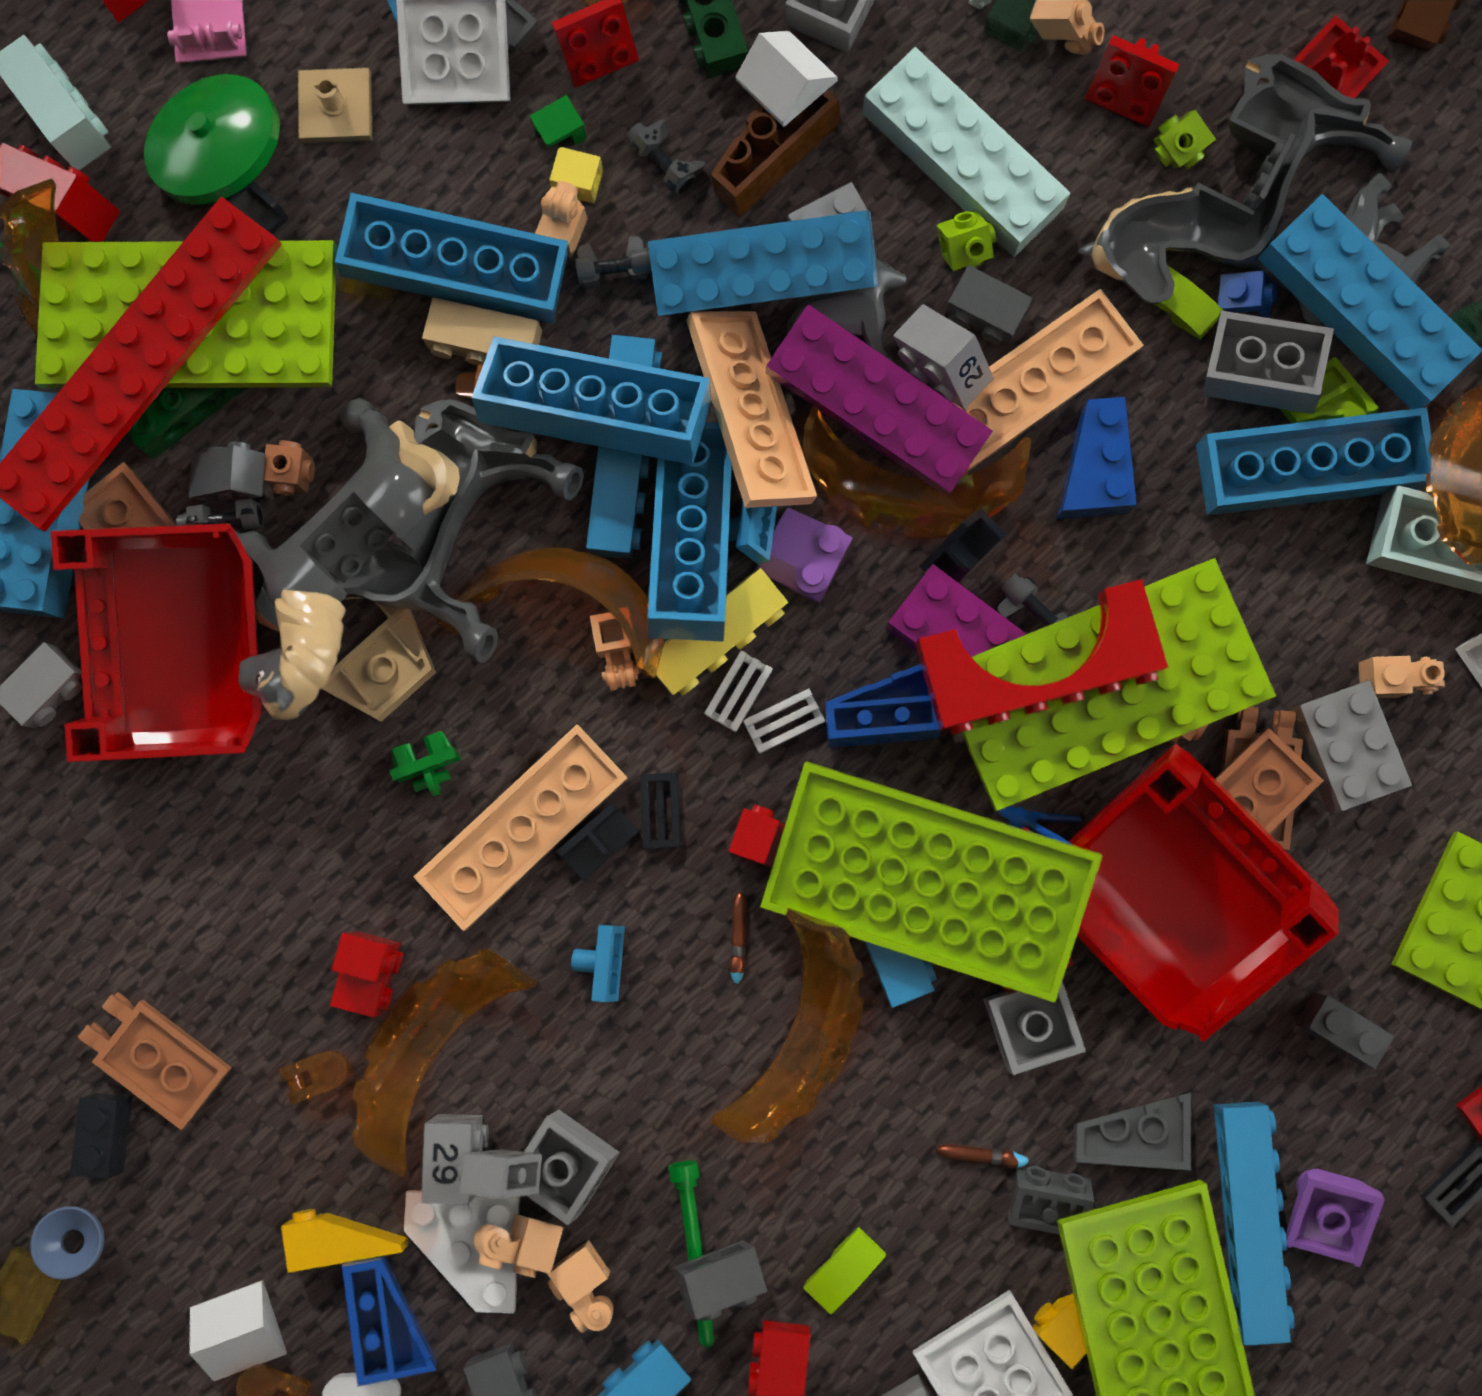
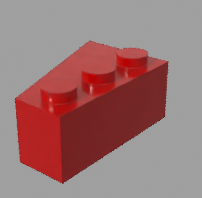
[0,143,120,242]

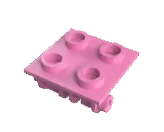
[168,0,247,63]

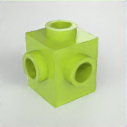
[1153,110,1216,169]
[936,211,996,271]

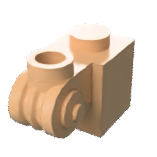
[1030,0,1104,55]
[535,181,587,257]
[590,609,640,691]
[1358,656,1445,698]
[474,1214,563,1278]
[548,1240,614,1333]

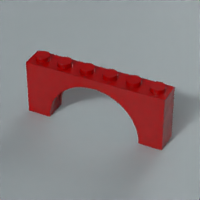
[915,579,1169,735]

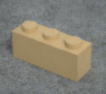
[422,297,542,365]

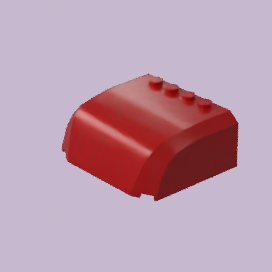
[51,524,262,762]
[1068,743,1339,1041]

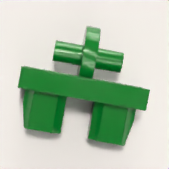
[389,731,462,797]

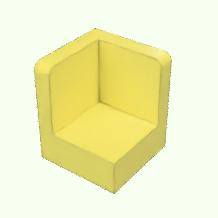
[550,147,603,203]

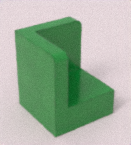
[529,95,587,147]

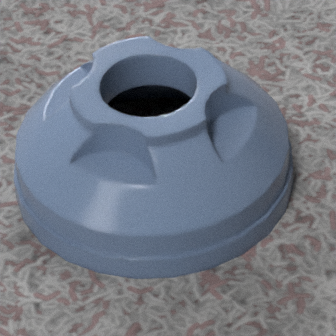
[30,1206,105,1279]

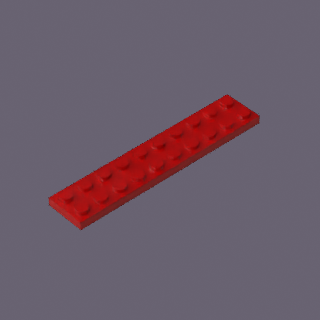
[0,196,282,532]

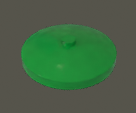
[144,74,280,204]

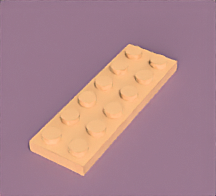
[952,289,1144,472]
[686,311,817,508]
[413,724,629,931]

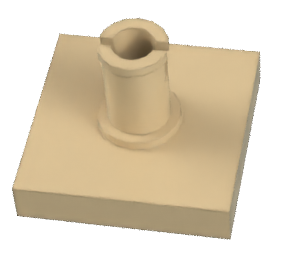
[298,68,372,143]

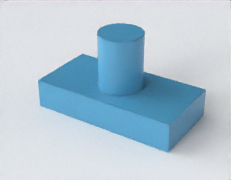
[728,501,777,564]
[571,925,625,1002]

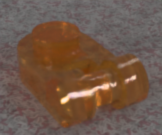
[279,1050,351,1105]
[236,1364,311,1396]

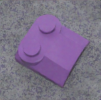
[756,508,853,604]
[1286,1169,1385,1267]

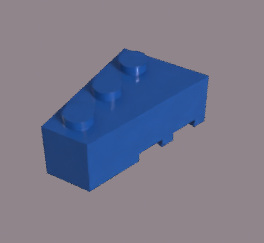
[1056,397,1137,519]
[825,664,941,748]
[342,1256,437,1386]

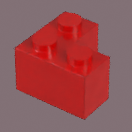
[728,804,785,868]
[330,931,404,1018]
[748,1320,810,1396]

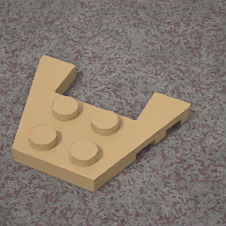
[321,603,436,722]

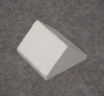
[735,31,838,127]
[190,1280,287,1381]

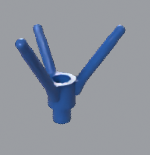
[998,805,1082,845]

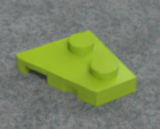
[1280,357,1379,424]

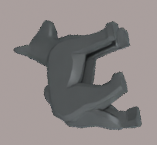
[1345,173,1451,284]
[787,246,908,397]

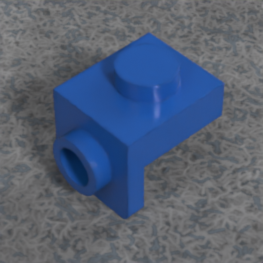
[1218,271,1278,317]

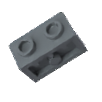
[1008,1166,1094,1235]

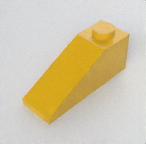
[281,1209,409,1273]
[1032,1294,1087,1369]

